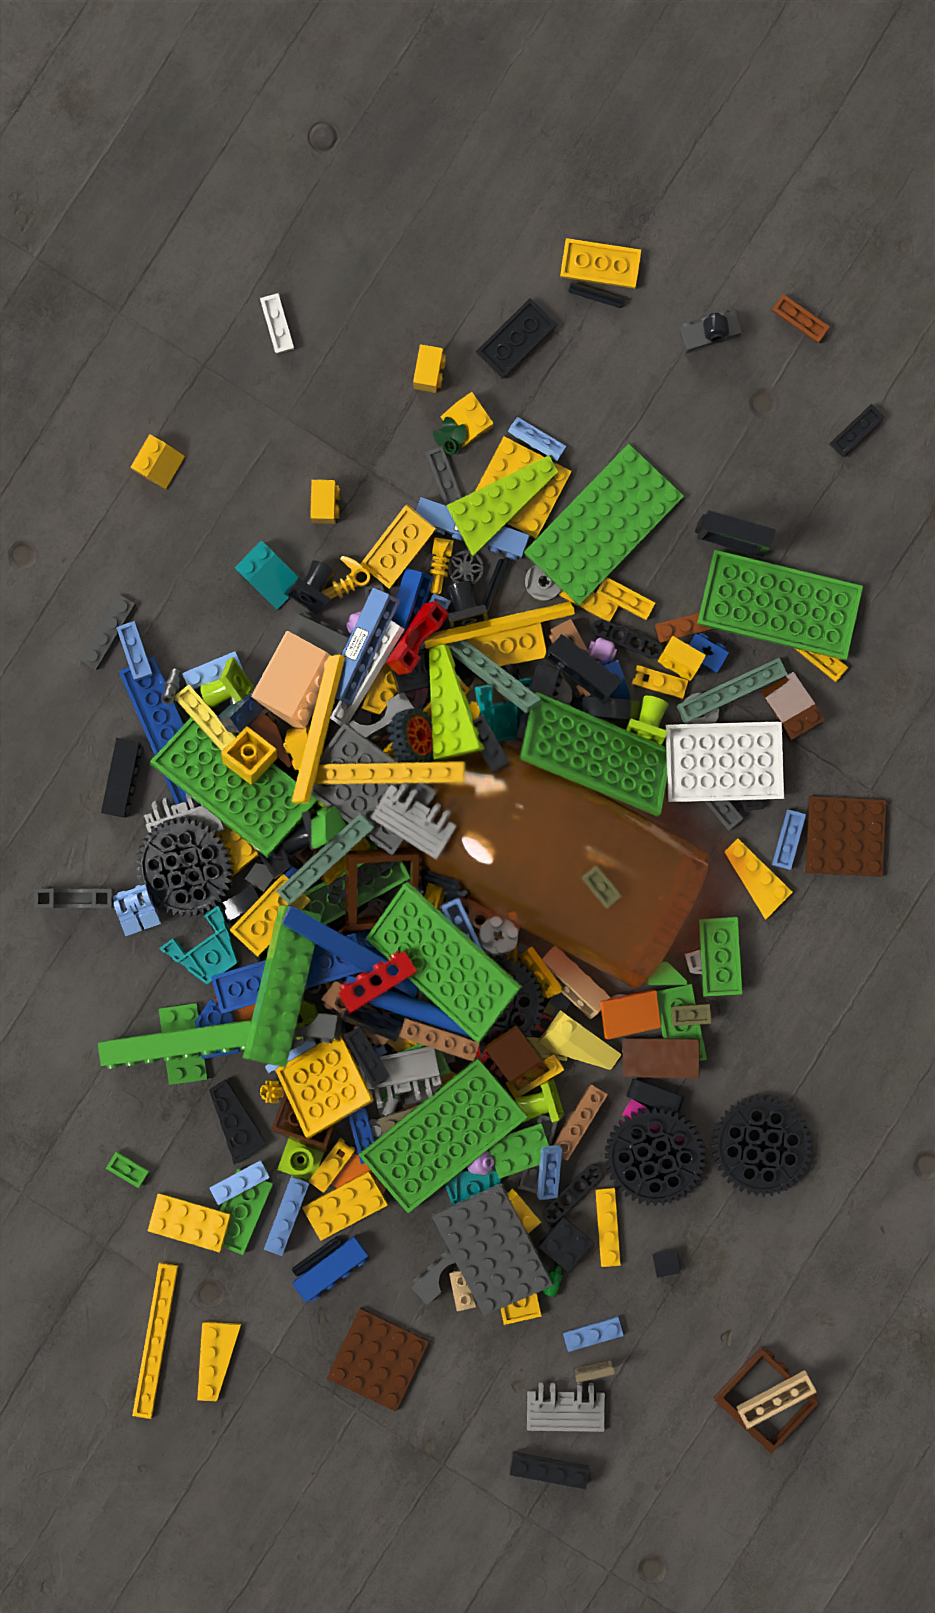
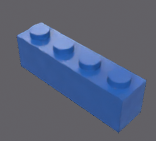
[391,569,434,647]
[292,1235,369,1302]

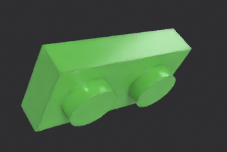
[106,1151,149,1188]

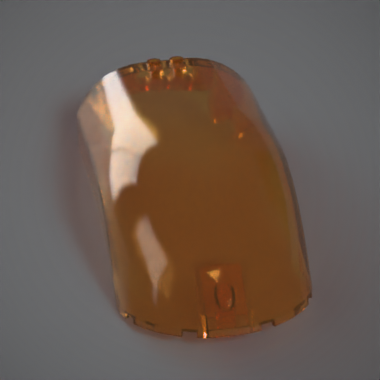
[399,741,709,989]

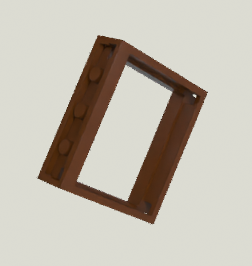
[345,847,422,930]
[713,1347,819,1454]

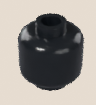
[703,313,729,343]

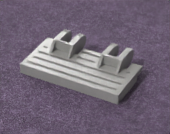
[371,782,457,859]
[144,793,226,845]
[358,1047,442,1108]
[527,1383,605,1432]

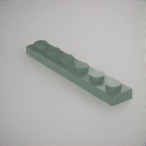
[447,640,541,713]
[677,658,788,723]
[276,813,374,905]

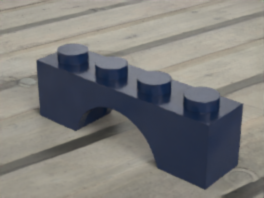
[217,673,266,733]

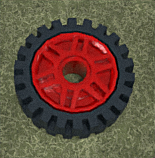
[389,708,433,763]

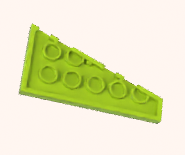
[446,455,558,558]
[429,644,484,761]

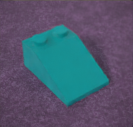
[235,540,299,610]

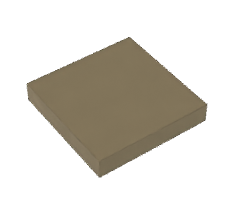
[574,1360,615,1383]

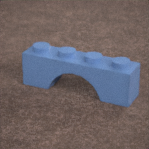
[264,1175,310,1256]

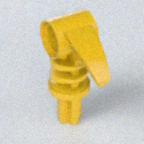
[429,537,454,594]
[322,556,371,600]

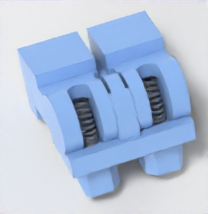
[113,885,161,936]

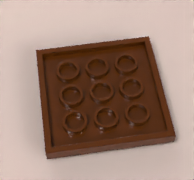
[805,796,886,877]
[326,1308,429,1412]

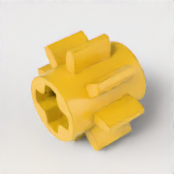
[260,1080,284,1103]

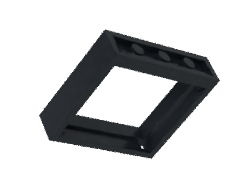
[694,510,776,557]

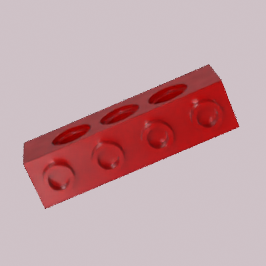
[338,951,417,1013]

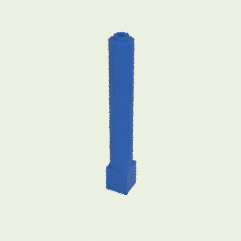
[345,976,473,1039]

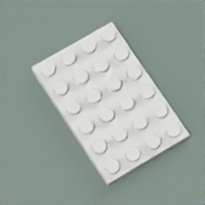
[665,722,784,802]

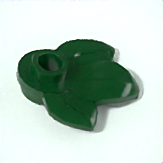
[433,417,467,455]

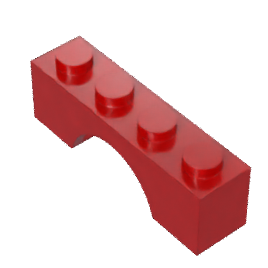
[385,601,449,675]

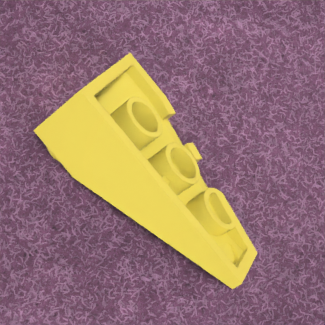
[538,1010,622,1070]

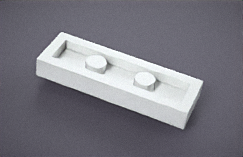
[260,293,294,355]

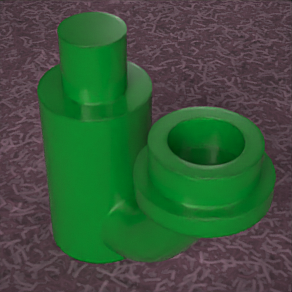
[542,1264,563,1297]

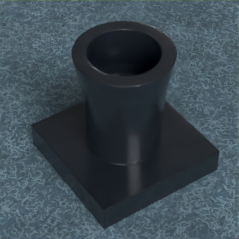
[284,560,335,614]
[447,581,488,629]
[282,810,331,855]

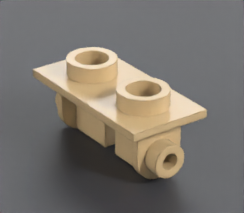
[449,1270,476,1311]

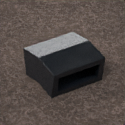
[542,993,571,1018]
[652,1250,681,1278]

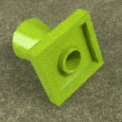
[201,657,254,708]
[626,696,669,745]
[515,1078,565,1123]
[277,1138,324,1181]

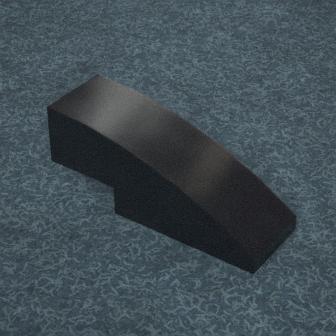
[204,886,260,930]

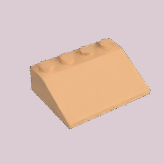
[251,631,331,728]

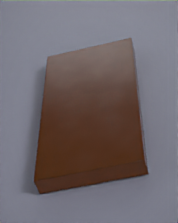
[622,1038,700,1078]

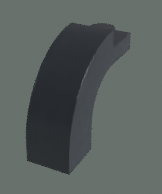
[571,697,641,721]

